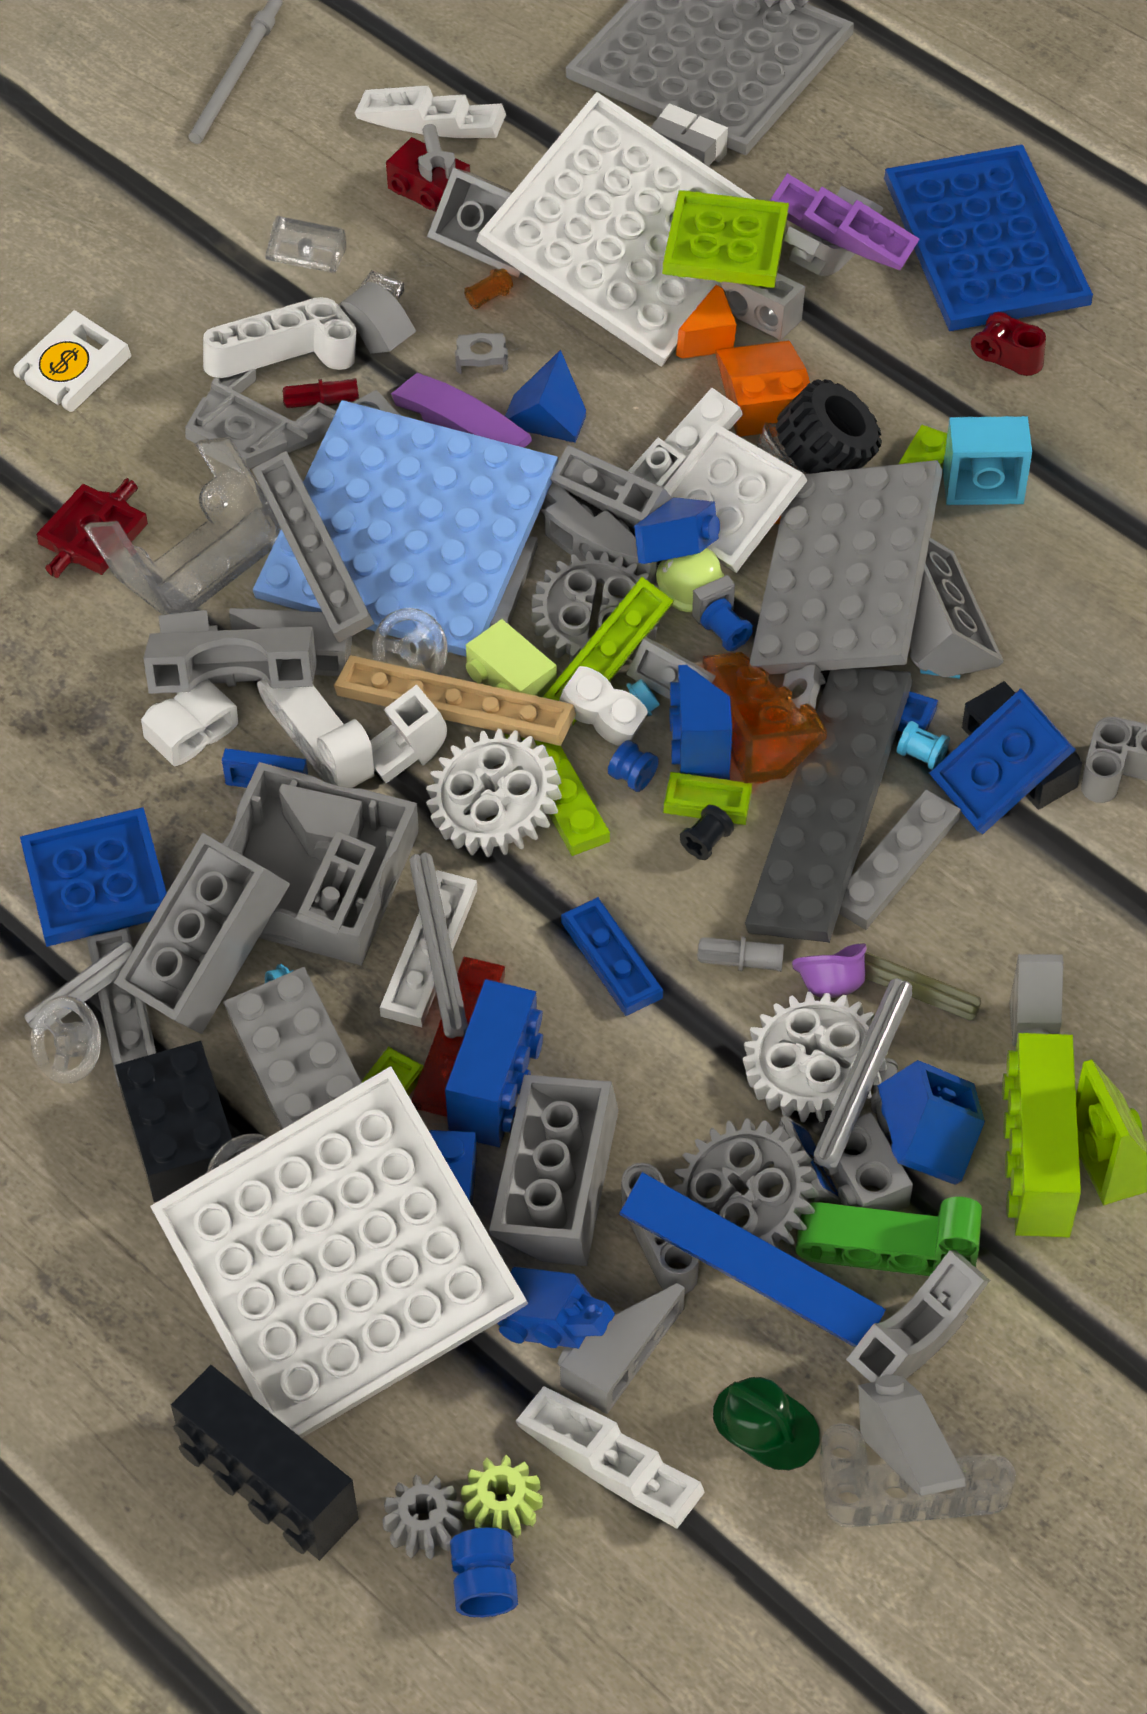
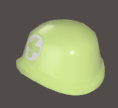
[656,548,725,612]

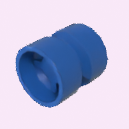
[450,1527,518,1618]

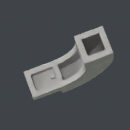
[783,186,883,276]

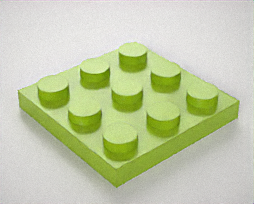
[662,190,789,288]

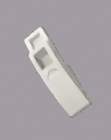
[628,388,743,488]

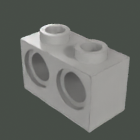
[721,273,805,340]
[822,1112,913,1211]

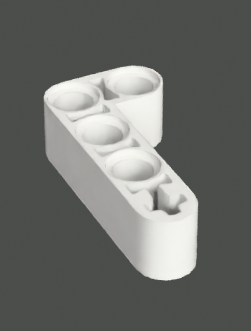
[203,297,356,378]
[257,679,374,788]

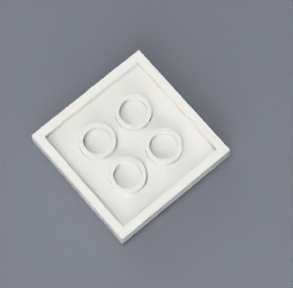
[664,422,807,573]

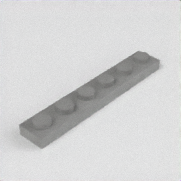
[252,451,374,643]

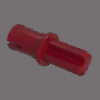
[282,378,359,408]

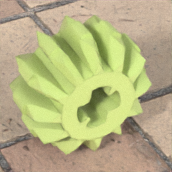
[461,1455,543,1538]

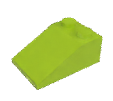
[1076,1059,1147,1206]

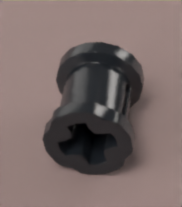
[680,804,735,860]

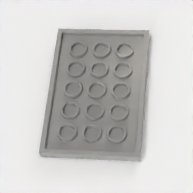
[749,460,942,676]

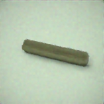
[865,952,981,1020]

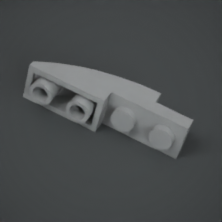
[540,482,657,584]

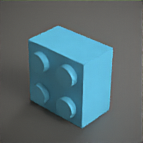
[943,416,1032,505]

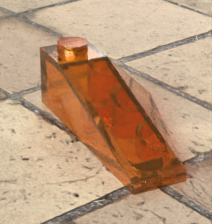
[703,652,827,783]

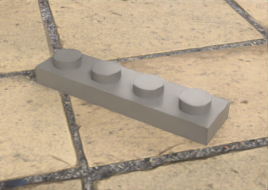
[839,789,961,930]

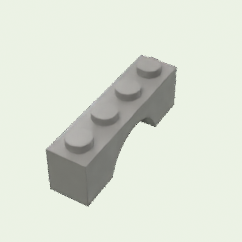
[143,626,317,694]

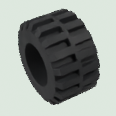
[776,379,882,474]

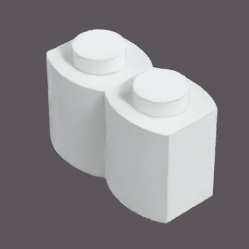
[559,666,648,746]
[141,679,239,766]

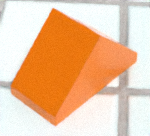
[676,285,737,359]

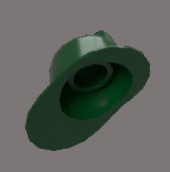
[713,1377,820,1471]

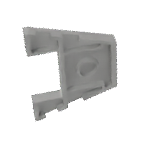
[185,369,336,470]

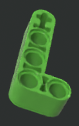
[796,1196,982,1276]

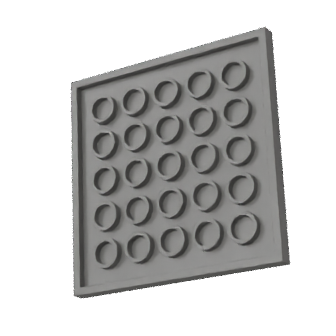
[566,0,854,156]

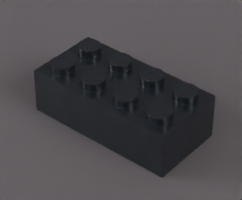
[171,1365,359,1561]

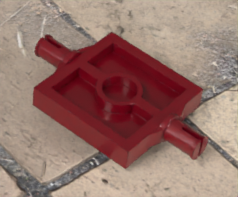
[36,478,148,578]

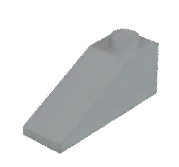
[550,445,672,528]
[296,831,376,935]
[558,1283,685,1414]
[858,1375,965,1496]

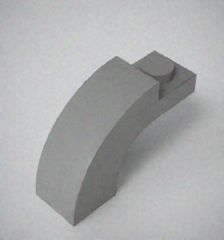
[846,1250,991,1382]

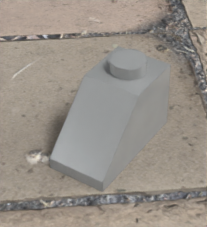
[279,783,364,861]
[1009,954,1063,1046]

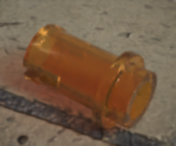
[464,268,514,310]

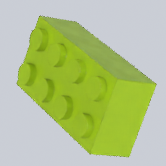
[1002,1033,1081,1237]

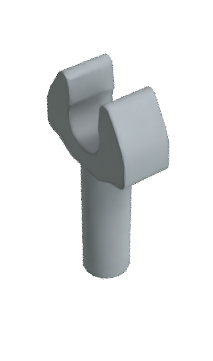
[418,124,455,182]

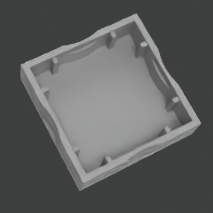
[222,762,419,966]

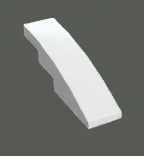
[355,85,506,138]
[516,1386,705,1529]

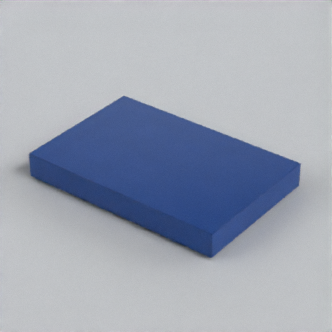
[929,688,1076,834]

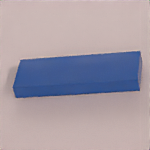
[561,897,663,1016]

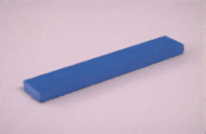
[619,1172,886,1347]

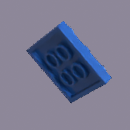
[20,807,167,947]

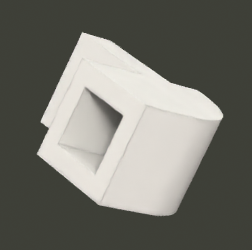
[370,685,447,783]

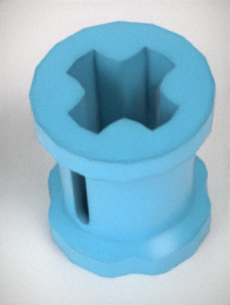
[896,721,950,770]

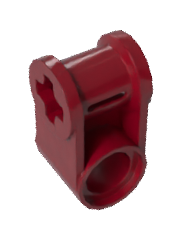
[971,312,1046,376]

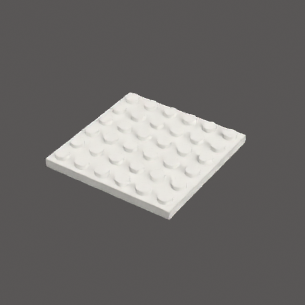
[476,92,755,367]
[150,1066,528,1438]

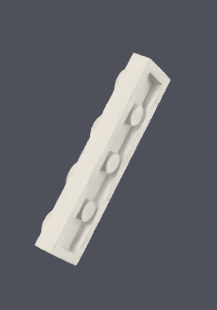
[380,870,477,1028]

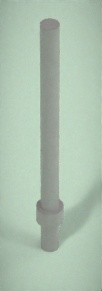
[188,0,283,144]

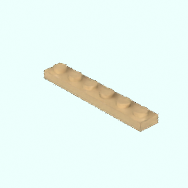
[334,655,576,746]

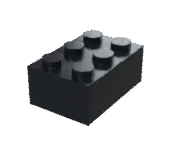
[115,1040,237,1202]

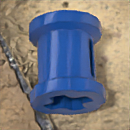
[700,598,753,652]

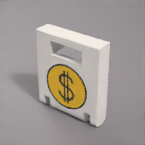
[14,310,131,412]

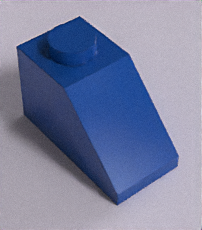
[634,497,720,564]

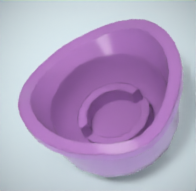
[792,943,867,998]

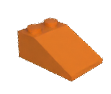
[716,341,810,437]

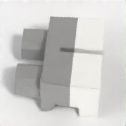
[650,103,728,167]

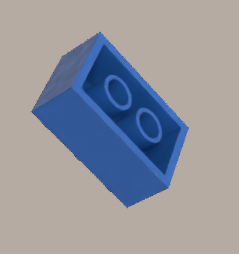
[445,979,543,1148]

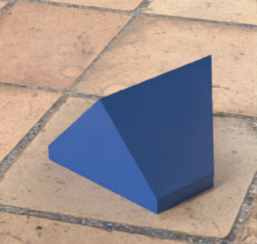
[505,350,586,443]

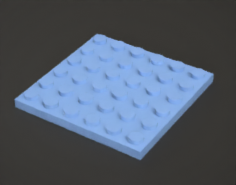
[253,400,558,657]

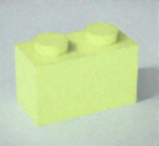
[466,619,557,697]

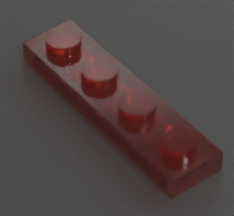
[412,956,505,1117]

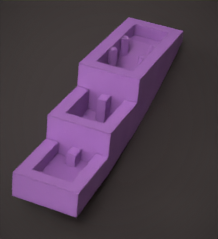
[769,173,920,270]
[391,373,532,448]

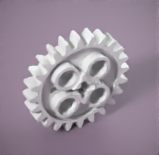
[426,729,562,857]
[743,992,888,1122]

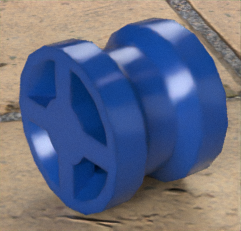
[608,740,659,792]

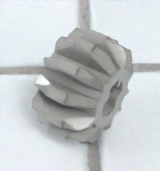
[382,1474,464,1560]

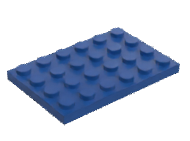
[884,144,1093,331]

